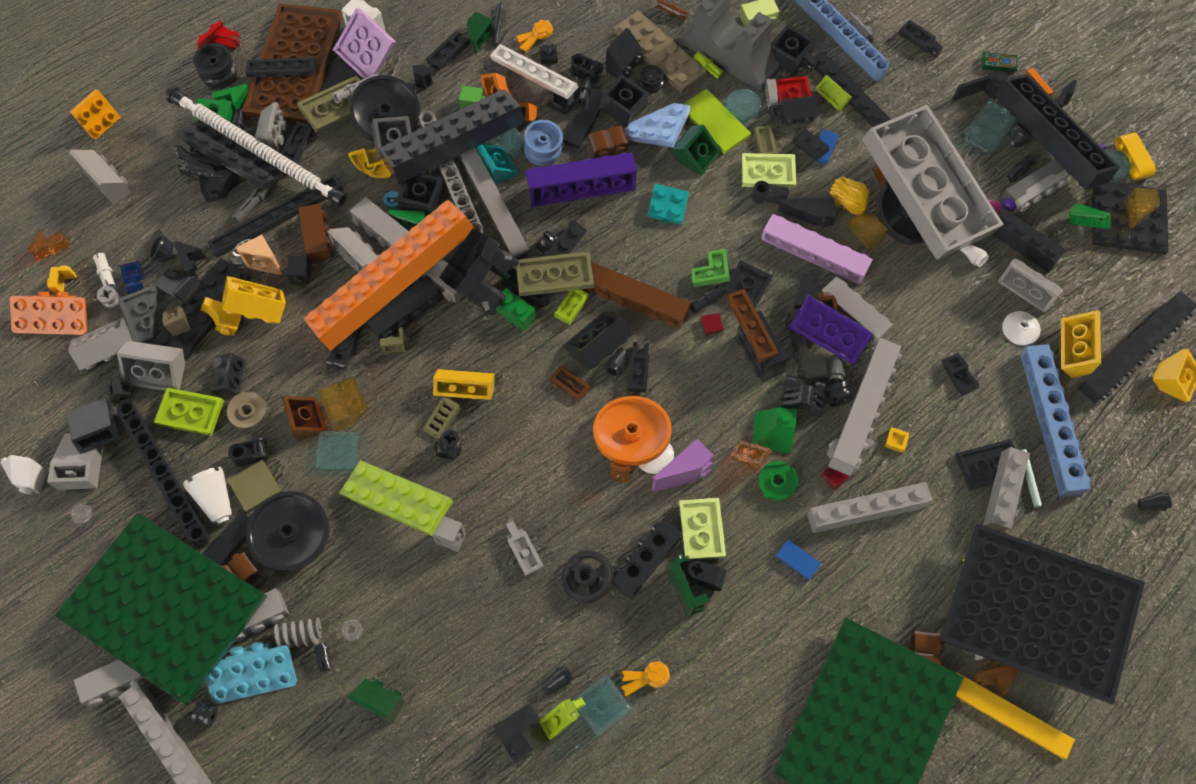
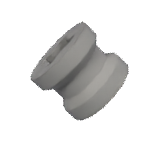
[97,286,121,309]

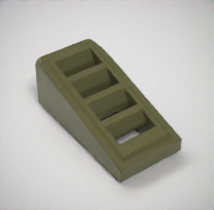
[422,396,461,439]

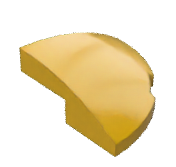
[348,148,392,179]

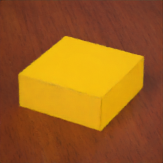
[884,427,910,453]

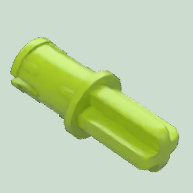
[693,51,723,79]

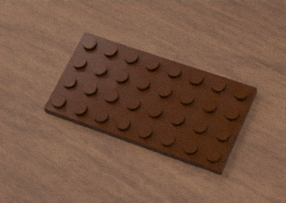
[242,3,343,123]

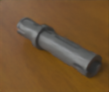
[231,184,273,224]

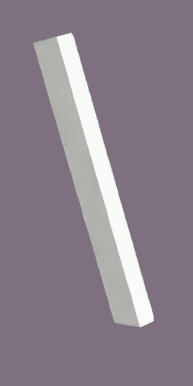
[490,44,578,100]

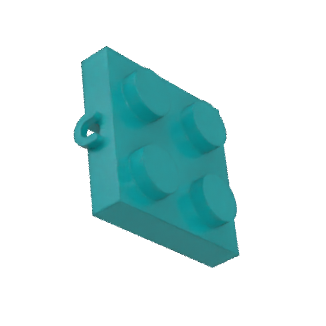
[647,184,689,225]

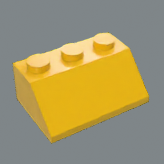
[222,276,286,324]
[1061,310,1101,378]

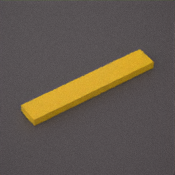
[955,672,1075,759]

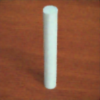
[1021,449,1042,508]

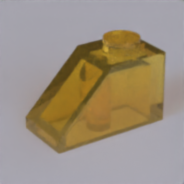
[1128,187,1160,228]
[846,214,888,250]

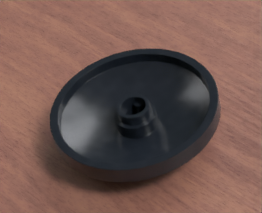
[350,75,420,142]
[875,181,925,245]
[246,491,330,572]

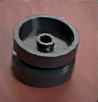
[193,43,238,89]

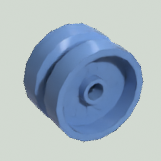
[524,120,563,166]

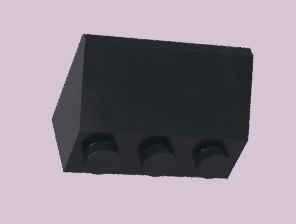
[563,312,633,369]

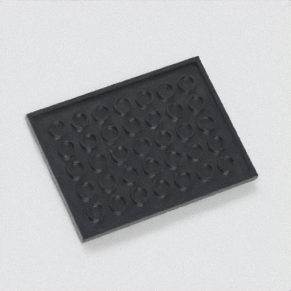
[940,523,1145,705]

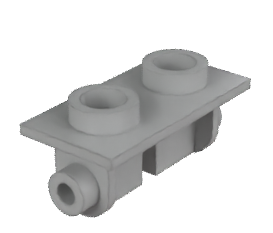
[846,12,874,42]

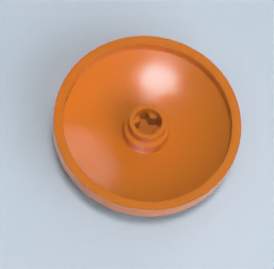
[593,396,671,466]

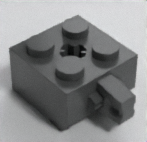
[371,116,411,160]

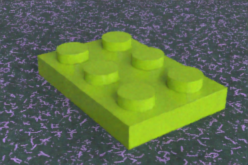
[154,388,224,436]

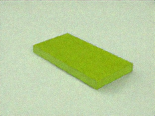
[684,89,751,155]

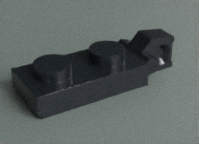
[898,20,943,57]

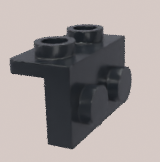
[546,78,579,114]
[209,353,245,394]

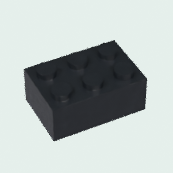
[736,311,788,382]

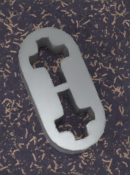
[765,79,778,109]

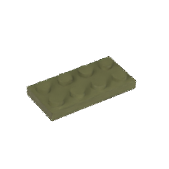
[297,75,360,133]
[516,252,594,296]

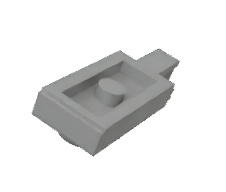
[506,521,544,577]

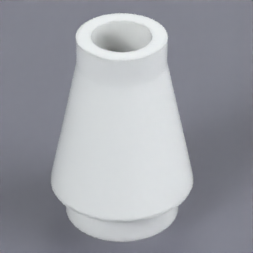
[960,244,989,267]

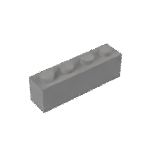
[821,277,893,346]
[983,447,1030,532]

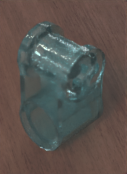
[495,128,523,156]

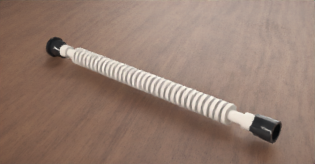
[166,87,347,207]

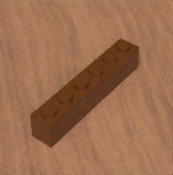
[583,262,691,329]

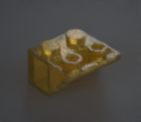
[318,376,368,432]

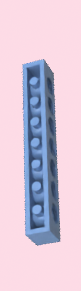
[1020,344,1091,497]

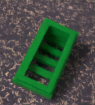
[1069,203,1111,229]
[388,210,426,228]

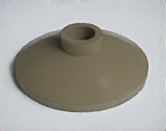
[227,392,266,429]

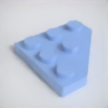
[625,103,691,147]

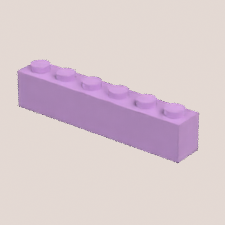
[761,214,873,285]

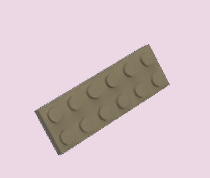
[614,10,706,93]

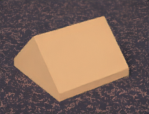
[237,235,283,275]

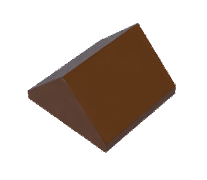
[282,396,326,441]

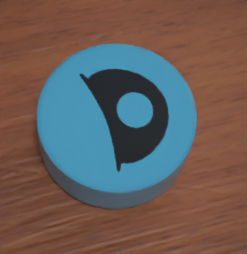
[383,191,399,210]

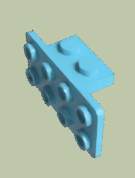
[206,641,297,704]

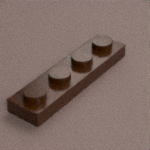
[726,289,779,363]

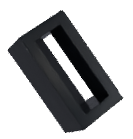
[413,64,433,90]

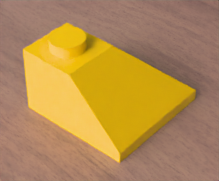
[1153,349,1196,402]

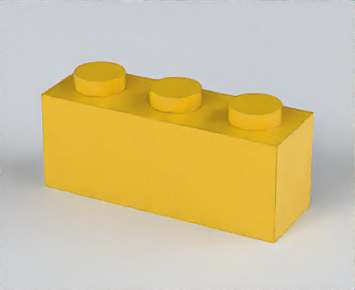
[433,369,494,400]

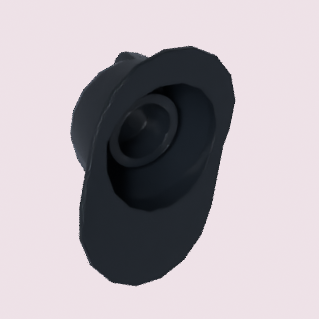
[146,230,175,263]

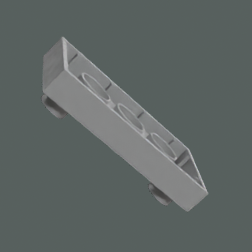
[862,105,1004,260]

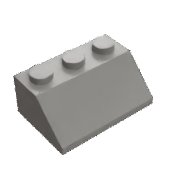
[69,150,131,205]
[327,227,380,273]
[998,258,1063,313]
[68,317,133,370]
[117,341,185,391]

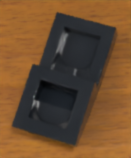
[1056,80,1077,108]
[942,353,979,396]

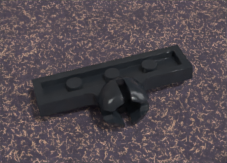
[535,219,587,257]

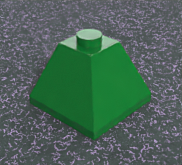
[752,407,797,454]

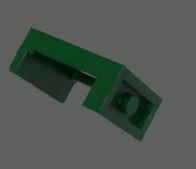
[667,555,709,617]

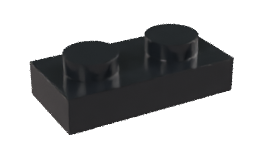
[792,129,829,161]

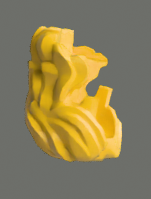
[829,176,870,215]

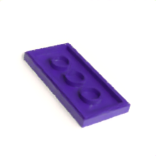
[788,295,874,365]

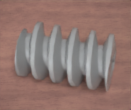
[274,618,321,649]

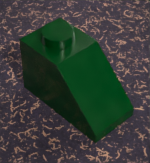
[466,11,494,54]

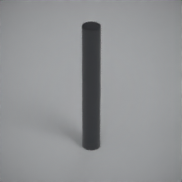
[492,3,504,47]

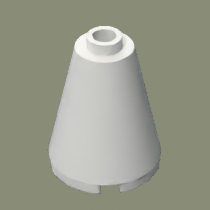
[183,467,232,525]

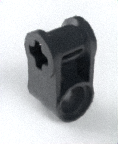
[570,53,604,83]
[228,438,269,466]
[686,561,727,591]

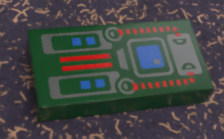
[982,52,1017,73]

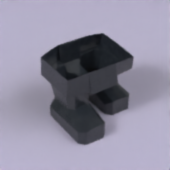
[439,228,519,316]

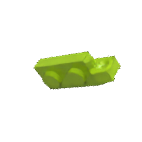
[539,697,586,740]

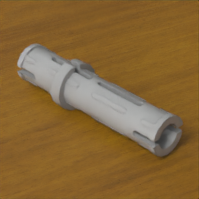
[332,73,378,103]

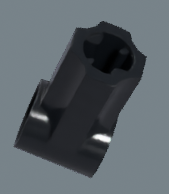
[751,181,789,204]

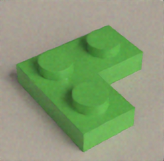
[691,249,730,287]

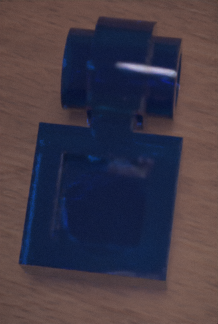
[120,261,144,295]

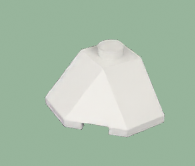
[0,455,48,494]

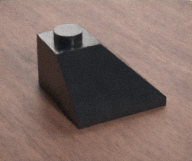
[493,703,552,764]

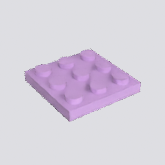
[333,8,396,79]

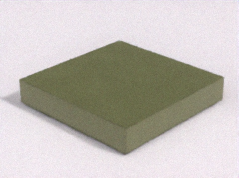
[228,459,282,514]

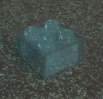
[572,674,632,739]

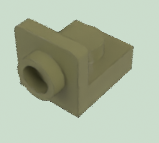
[380,327,409,354]

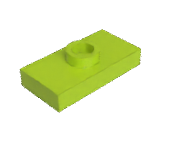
[815,75,852,111]
[554,289,589,325]

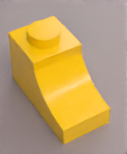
[200,297,242,336]

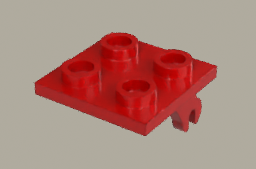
[196,20,240,50]

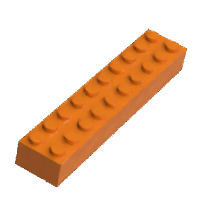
[303,200,474,351]

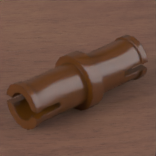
[655,0,689,21]

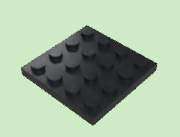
[1092,182,1169,255]

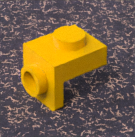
[47,266,76,295]

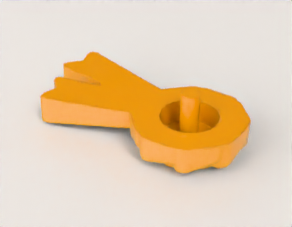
[516,20,553,53]
[621,661,670,697]

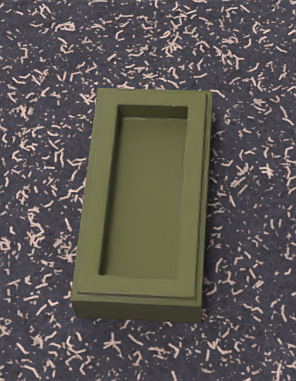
[754,125,778,154]

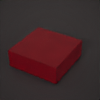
[701,313,724,335]
[821,467,849,490]

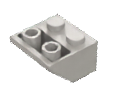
[255,102,287,152]

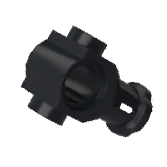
[433,430,462,460]

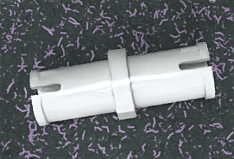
[93,253,116,288]

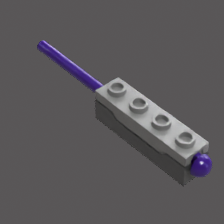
[999,144,1106,215]

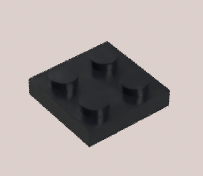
[724,260,773,308]

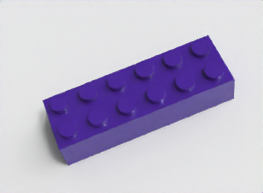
[526,153,637,207]

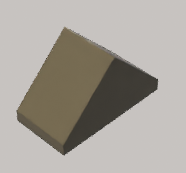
[163,305,191,337]

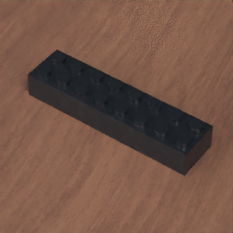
[994,74,1121,190]
[379,89,525,184]

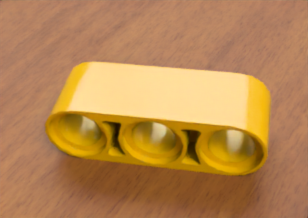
[1114,133,1156,180]

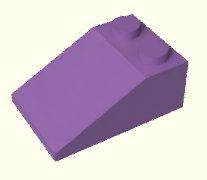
[652,439,714,492]

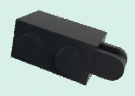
[769,96,819,126]

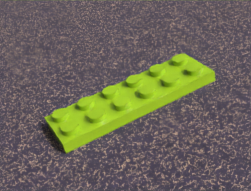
[339,460,453,536]

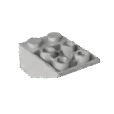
[47,433,103,490]

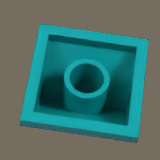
[477,143,519,185]

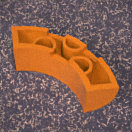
[481,73,538,121]

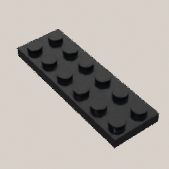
[176,120,285,189]
[151,258,251,360]

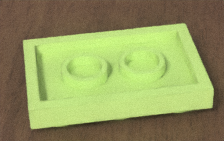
[741,153,796,188]
[679,498,726,561]

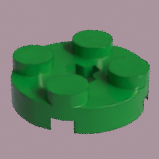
[758,461,799,501]

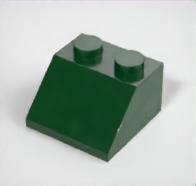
[671,125,722,175]
[348,678,405,724]

